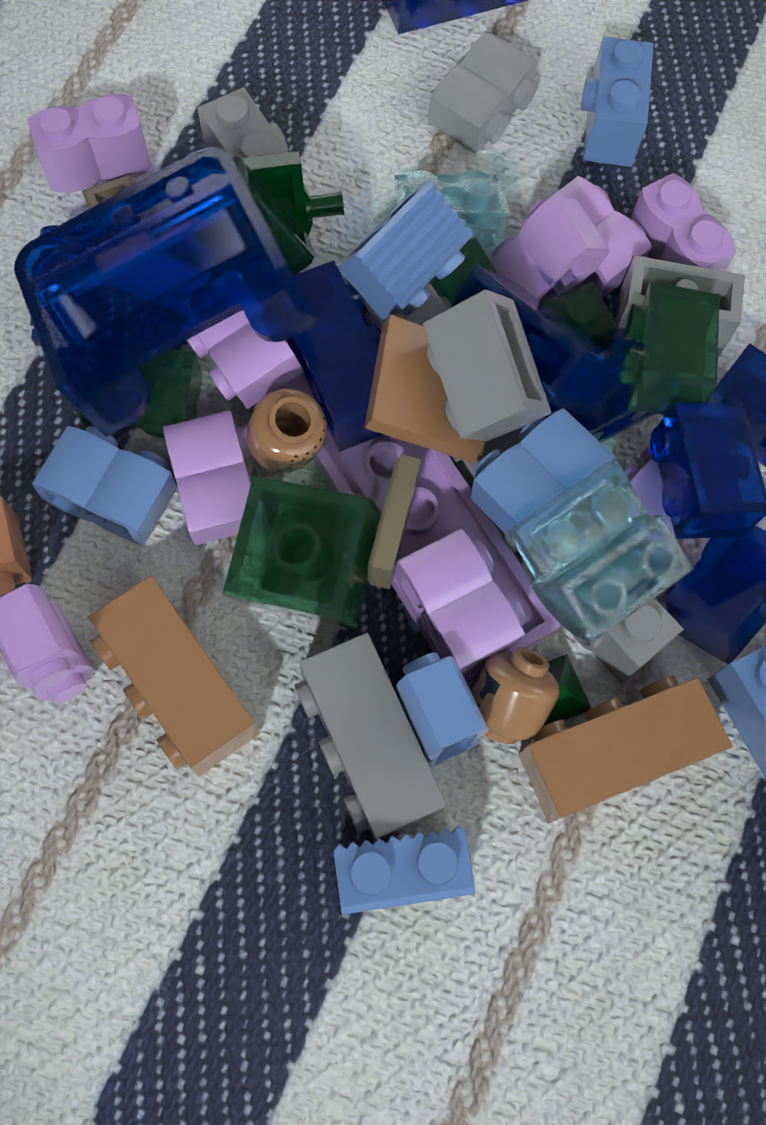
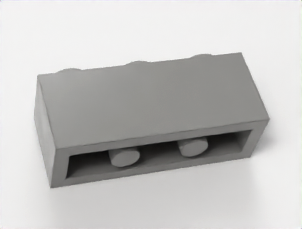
[294,633,447,843]

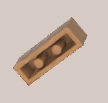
[88,575,260,777]
[519,676,733,824]

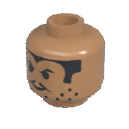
[246,388,327,473]
[470,647,559,744]

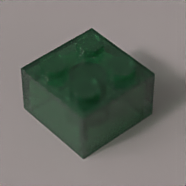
[222,475,382,630]

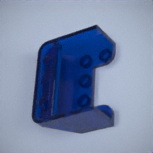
[14,147,318,437]

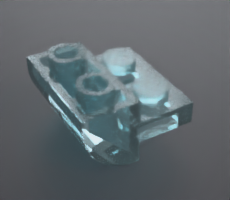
[394,171,509,248]
[507,461,693,642]

